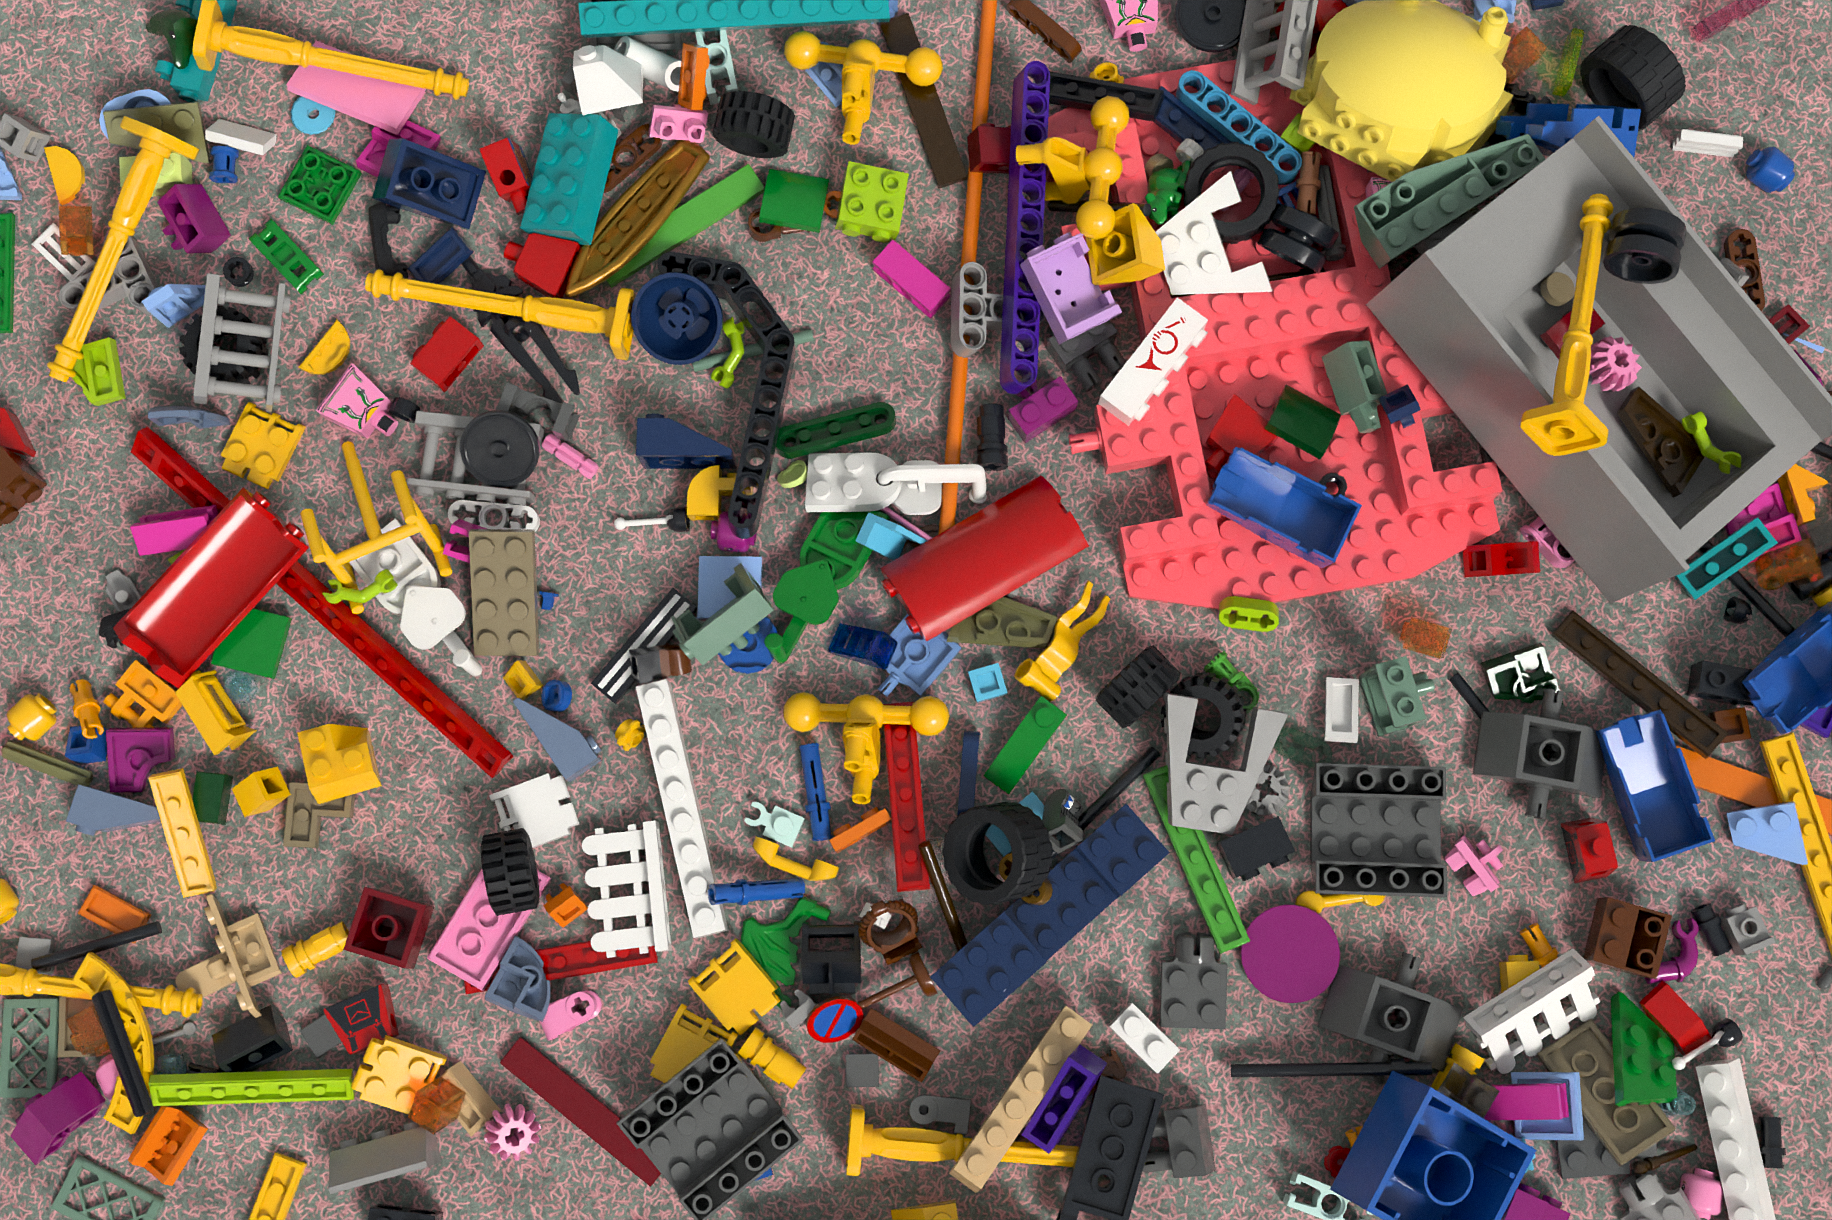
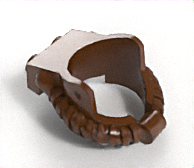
[858,898,922,965]

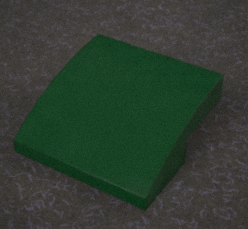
[1264,385,1341,459]

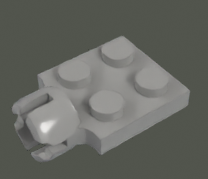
[1619,1170,1701,1220]

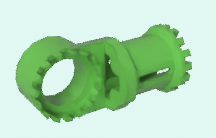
[1203,651,1260,714]

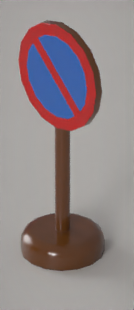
[806,952,938,1043]

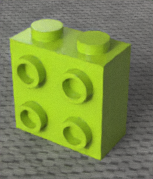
[835,161,909,243]

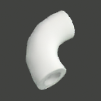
[614,36,681,92]

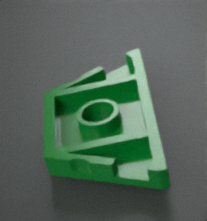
[1611,992,1677,1107]

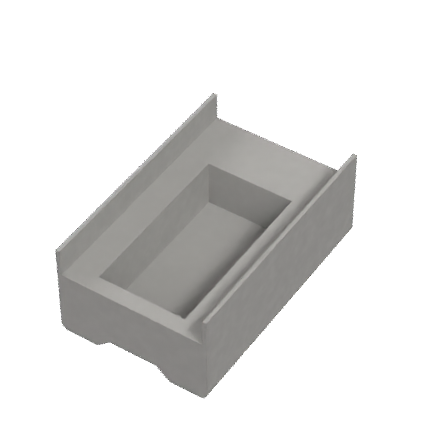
[1366,116,1832,603]

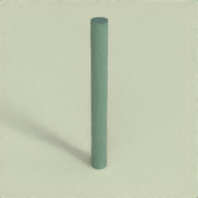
[692,329,814,372]

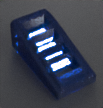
[828,623,898,669]

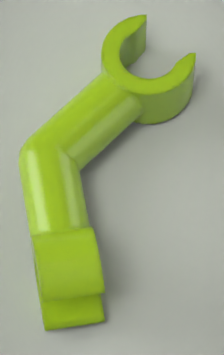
[711,317,745,389]
[1682,411,1742,474]
[322,569,398,604]

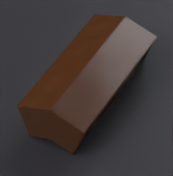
[852,1008,941,1083]

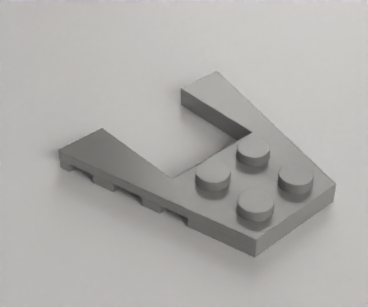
[1163,692,1288,835]

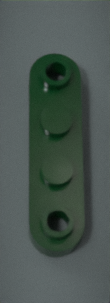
[776,402,896,459]

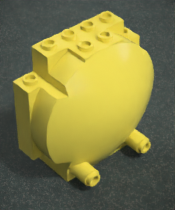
[1290,0,1513,182]

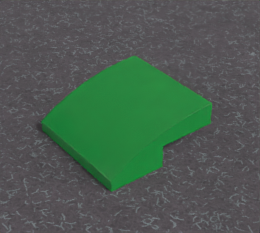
[759,169,829,233]

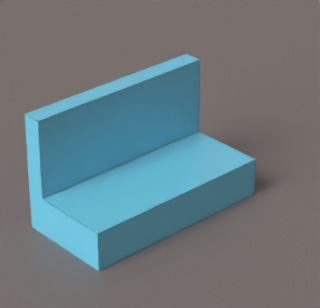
[856,512,927,561]

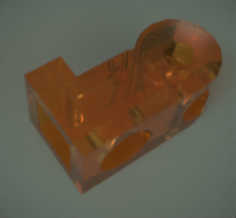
[1502,26,1547,83]
[1755,538,1824,590]

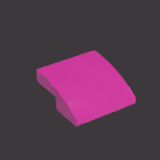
[356,120,441,177]
[1724,483,1803,564]

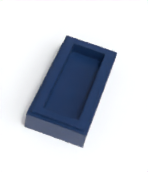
[408,227,474,284]

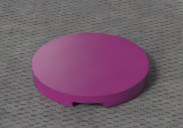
[1241,904,1340,1003]

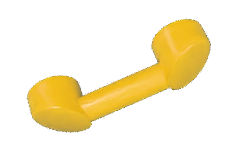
[752,836,839,881]
[1295,891,1385,913]

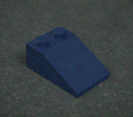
[372,138,486,229]
[636,413,737,469]

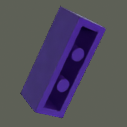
[1022,1045,1107,1154]

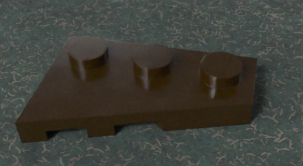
[1617,386,1705,498]

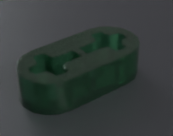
[1273,727,1333,769]

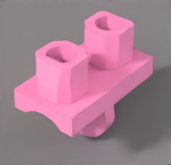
[648,104,708,143]
[1444,835,1503,896]

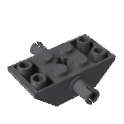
[1472,689,1605,819]
[1318,952,1463,1084]

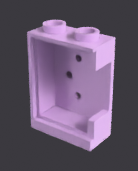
[1020,232,1122,344]

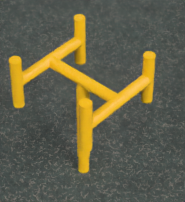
[300,441,452,614]

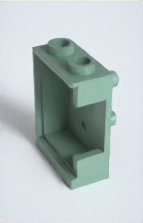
[671,563,774,665]
[1359,656,1435,737]

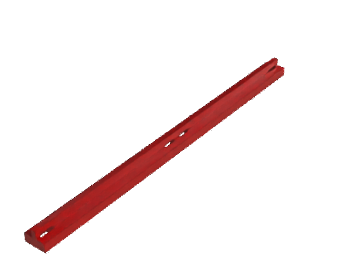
[131,426,513,778]

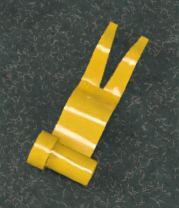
[1014,580,1110,702]

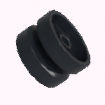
[1257,203,1339,274]
[1603,208,1687,284]

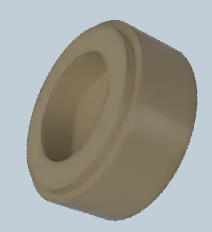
[1144,154,1174,182]
[1541,272,1575,306]

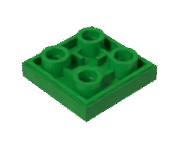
[278,145,362,225]
[211,609,292,679]

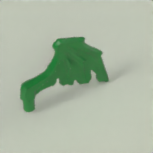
[740,897,831,1010]

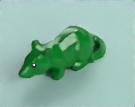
[1145,160,1191,224]

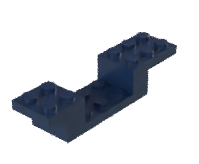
[930,804,1170,1027]

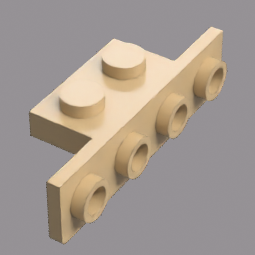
[204,894,282,1018]

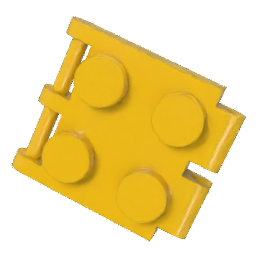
[220,402,306,489]
[688,938,781,1035]
[650,1004,739,1083]
[351,1035,447,1118]

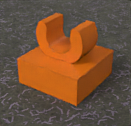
[543,883,588,928]

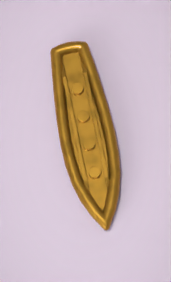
[565,140,710,298]

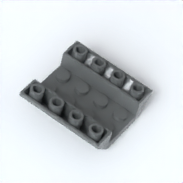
[1310,763,1447,898]
[616,1037,804,1220]

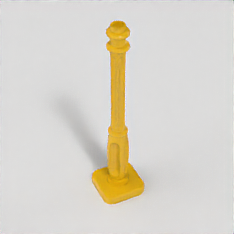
[193,0,469,100]
[47,116,199,383]
[1520,194,1614,456]
[365,269,636,361]
[0,963,203,1018]
[846,1104,1079,1176]

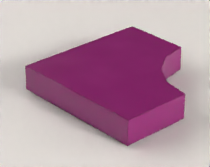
[106,727,175,792]

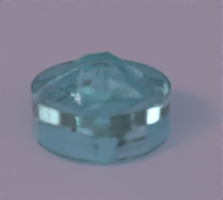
[224,672,259,705]

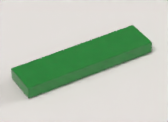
[0,213,15,333]

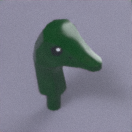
[146,8,198,70]

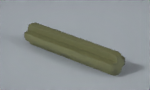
[1,740,93,786]

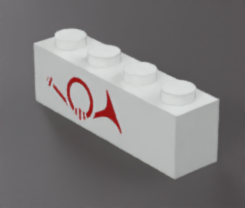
[1098,297,1208,426]

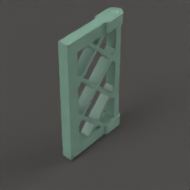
[0,997,59,1098]
[51,1155,166,1220]

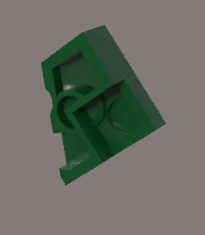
[1480,643,1564,705]

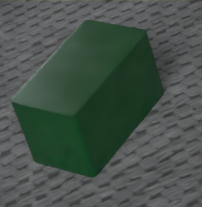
[192,771,233,825]

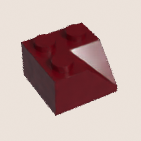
[343,887,434,969]

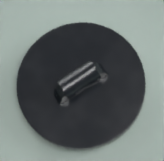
[1175,0,1247,52]
[460,410,540,487]

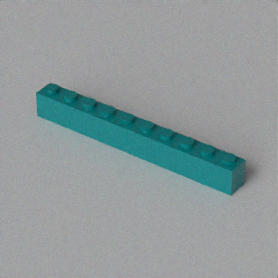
[578,0,890,38]

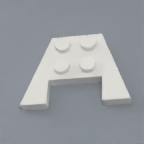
[1155,171,1273,295]

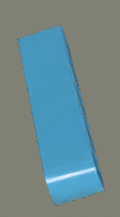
[1176,70,1302,185]

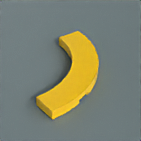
[71,952,154,1134]

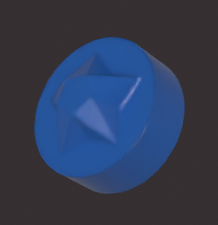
[541,679,572,712]

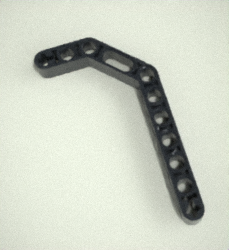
[657,252,796,539]

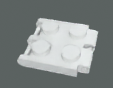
[489,773,579,848]

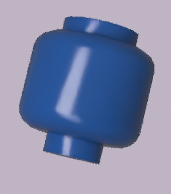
[1746,146,1795,193]

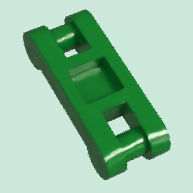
[248,219,324,295]

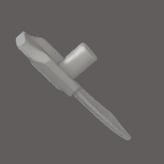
[105,569,141,611]

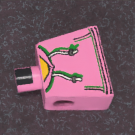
[1099,0,1158,52]
[316,364,398,439]

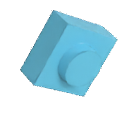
[968,663,1007,703]

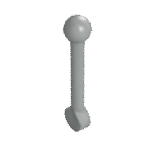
[152,1022,197,1045]

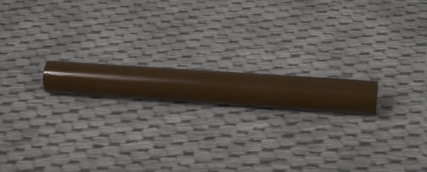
[918,841,968,952]

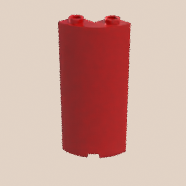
[880,475,1089,641]
[113,487,309,688]

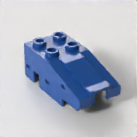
[1495,103,1641,157]
[1206,447,1362,568]
[1742,601,1832,734]
[1596,709,1715,862]

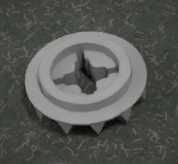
[1245,764,1290,815]

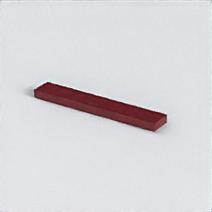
[500,1037,661,1187]

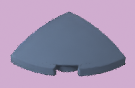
[148,405,230,429]
[485,936,550,1022]

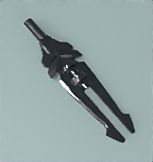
[461,256,580,403]

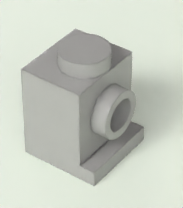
[0,113,51,162]
[1720,903,1776,956]

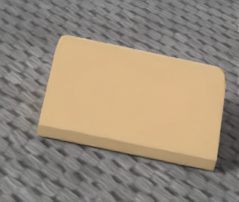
[433,1061,501,1137]

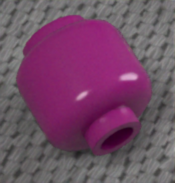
[711,511,757,553]

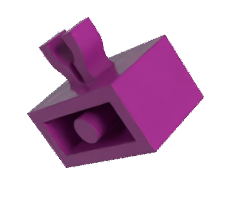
[157,184,231,253]
[1008,376,1078,443]

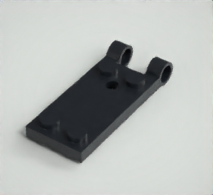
[1056,1075,1164,1220]

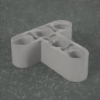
[59,233,159,316]
[951,262,1045,358]

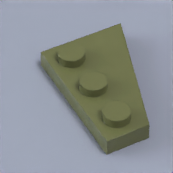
[103,101,210,164]
[947,597,1058,649]

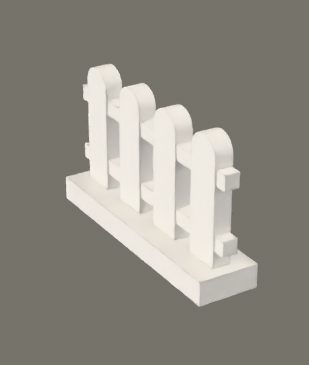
[582,820,672,958]
[1463,949,1600,1074]

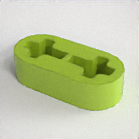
[1219,596,1279,632]

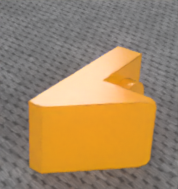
[1777,464,1828,526]

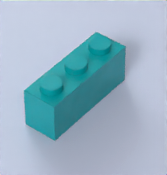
[1674,517,1778,600]

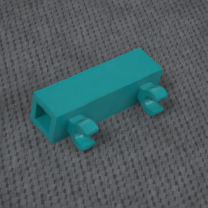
[155,0,238,102]

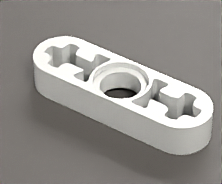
[448,500,540,532]

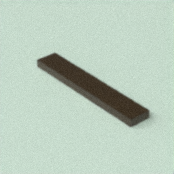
[880,13,968,189]
[1551,610,1728,759]

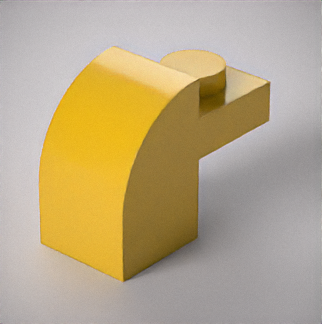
[687,465,753,520]

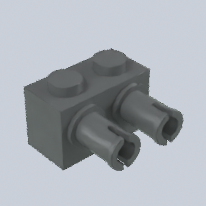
[1046,320,1127,392]
[1143,1104,1216,1178]

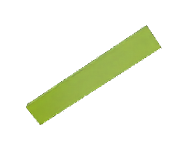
[148,1069,355,1106]

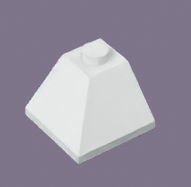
[573,45,643,115]

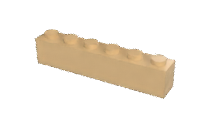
[949,1006,1092,1193]

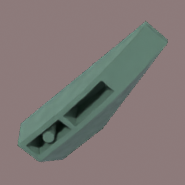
[1354,134,1545,269]

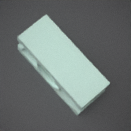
[695,30,738,105]
[1283,1171,1373,1220]

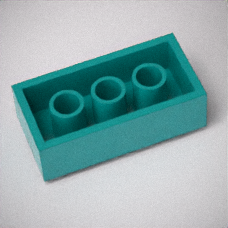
[520,113,619,245]

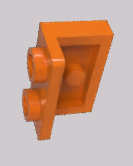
[128,1106,208,1186]

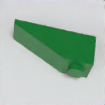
[983,696,1067,795]

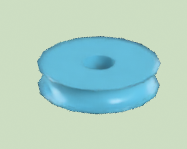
[291,96,335,135]

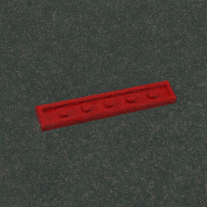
[883,702,930,892]
[464,941,658,994]

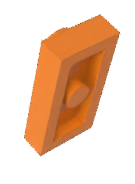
[677,43,709,110]
[829,807,892,853]

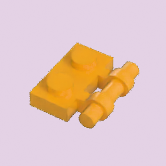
[103,660,182,728]

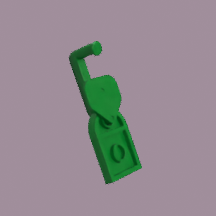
[764,511,890,664]

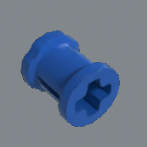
[209,146,239,183]

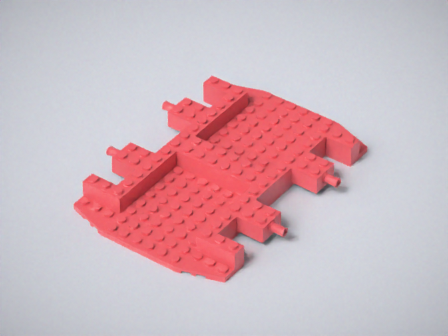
[1046,54,1503,611]

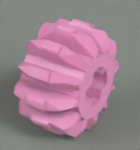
[1589,336,1642,392]
[484,1104,541,1161]

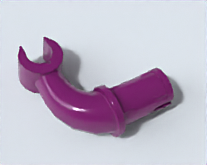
[1644,918,1699,984]

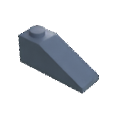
[513,698,602,782]
[66,784,161,836]

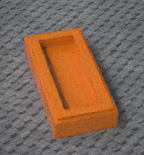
[78,885,151,943]

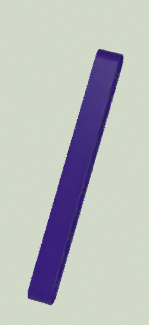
[999,61,1050,394]

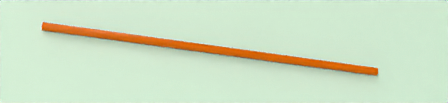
[938,0,997,535]

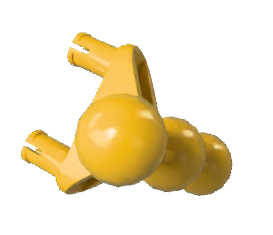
[784,31,943,145]
[1016,96,1130,240]
[783,692,950,805]

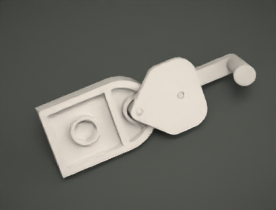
[805,453,987,515]
[349,519,482,676]

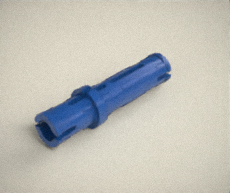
[799,743,833,841]
[708,877,805,905]

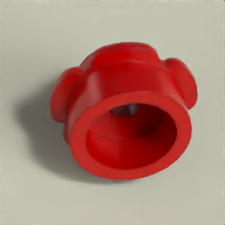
[1324,1145,1351,1178]

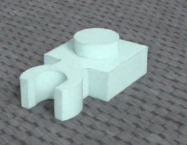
[744,802,805,848]

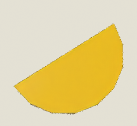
[44,146,85,205]
[299,320,350,375]

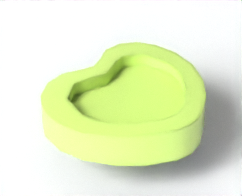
[777,460,808,488]

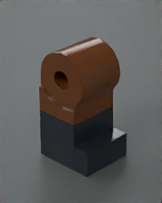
[629,644,692,684]

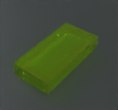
[1552,28,1584,97]

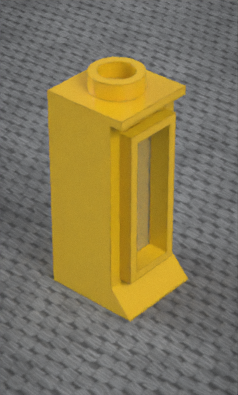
[175,670,257,755]

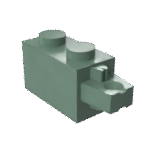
[1322,341,1387,433]

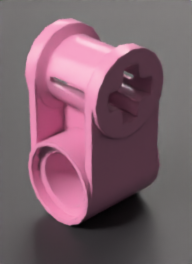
[1520,517,1575,568]
[539,990,602,1041]

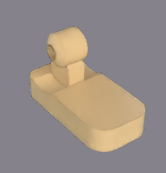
[176,953,237,998]

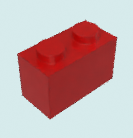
[410,316,484,393]

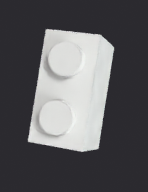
[1107,1003,1180,1074]

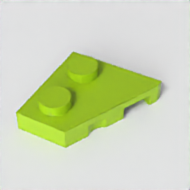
[56,337,126,406]

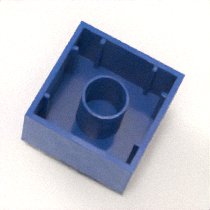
[1330,1071,1537,1220]

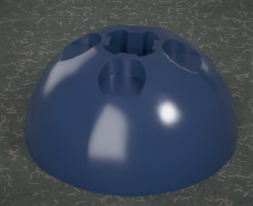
[631,272,723,365]

